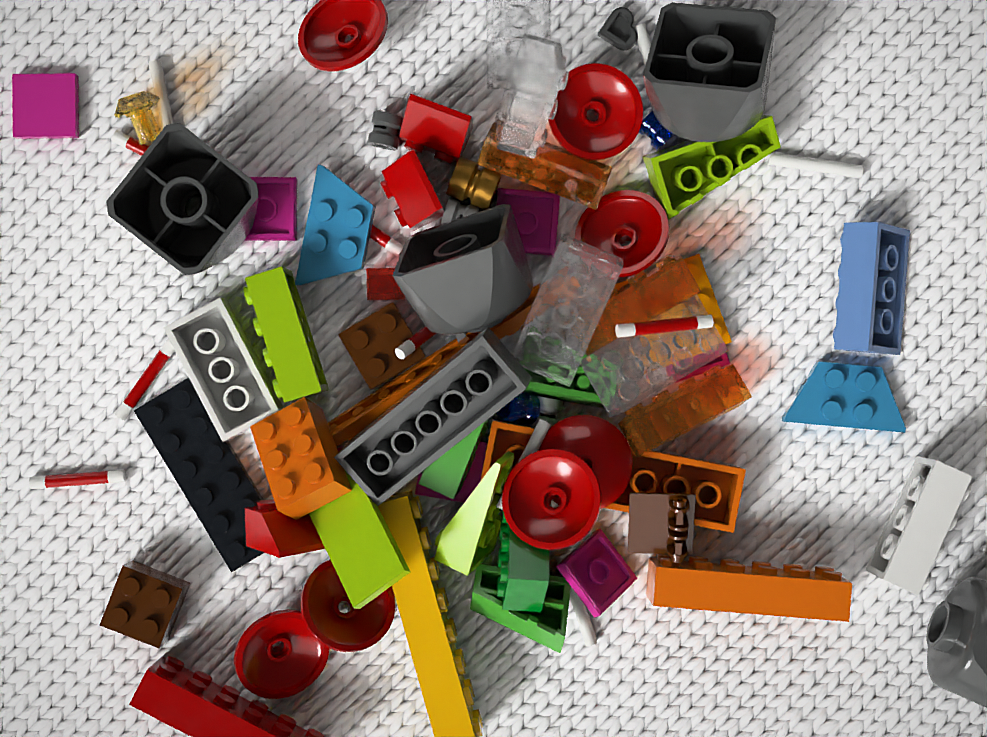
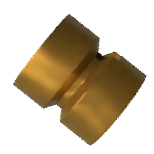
[446,156,502,210]

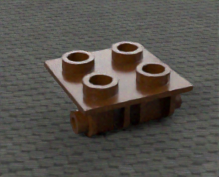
[628,492,696,563]

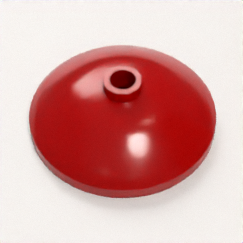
[298,0,388,71]
[547,63,643,160]
[575,190,670,277]
[538,415,633,509]
[502,449,601,550]
[301,559,395,652]
[234,609,329,699]

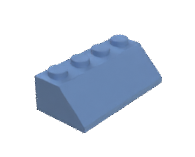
[833,222,910,355]

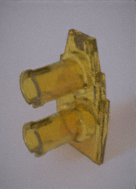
[114,91,161,145]

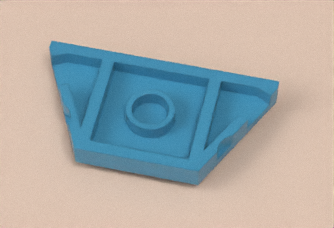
[295,165,376,286]
[782,362,906,433]

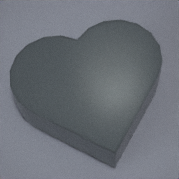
[598,7,637,51]

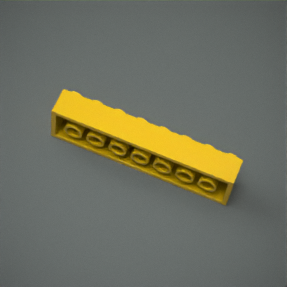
[378,490,483,737]

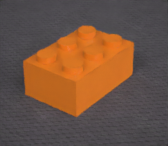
[250,397,352,520]

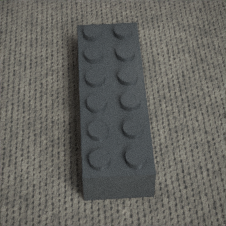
[334,327,532,507]

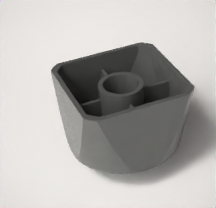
[643,2,776,142]
[106,123,258,275]
[392,204,533,335]
[926,576,987,708]

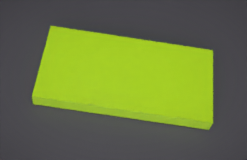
[309,469,411,609]

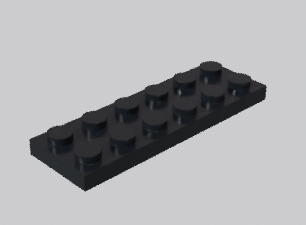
[134,378,265,573]

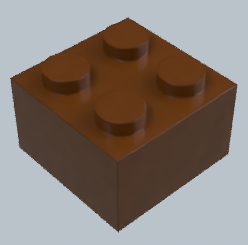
[338,302,427,390]
[99,560,191,648]

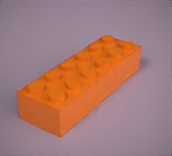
[646,554,852,622]

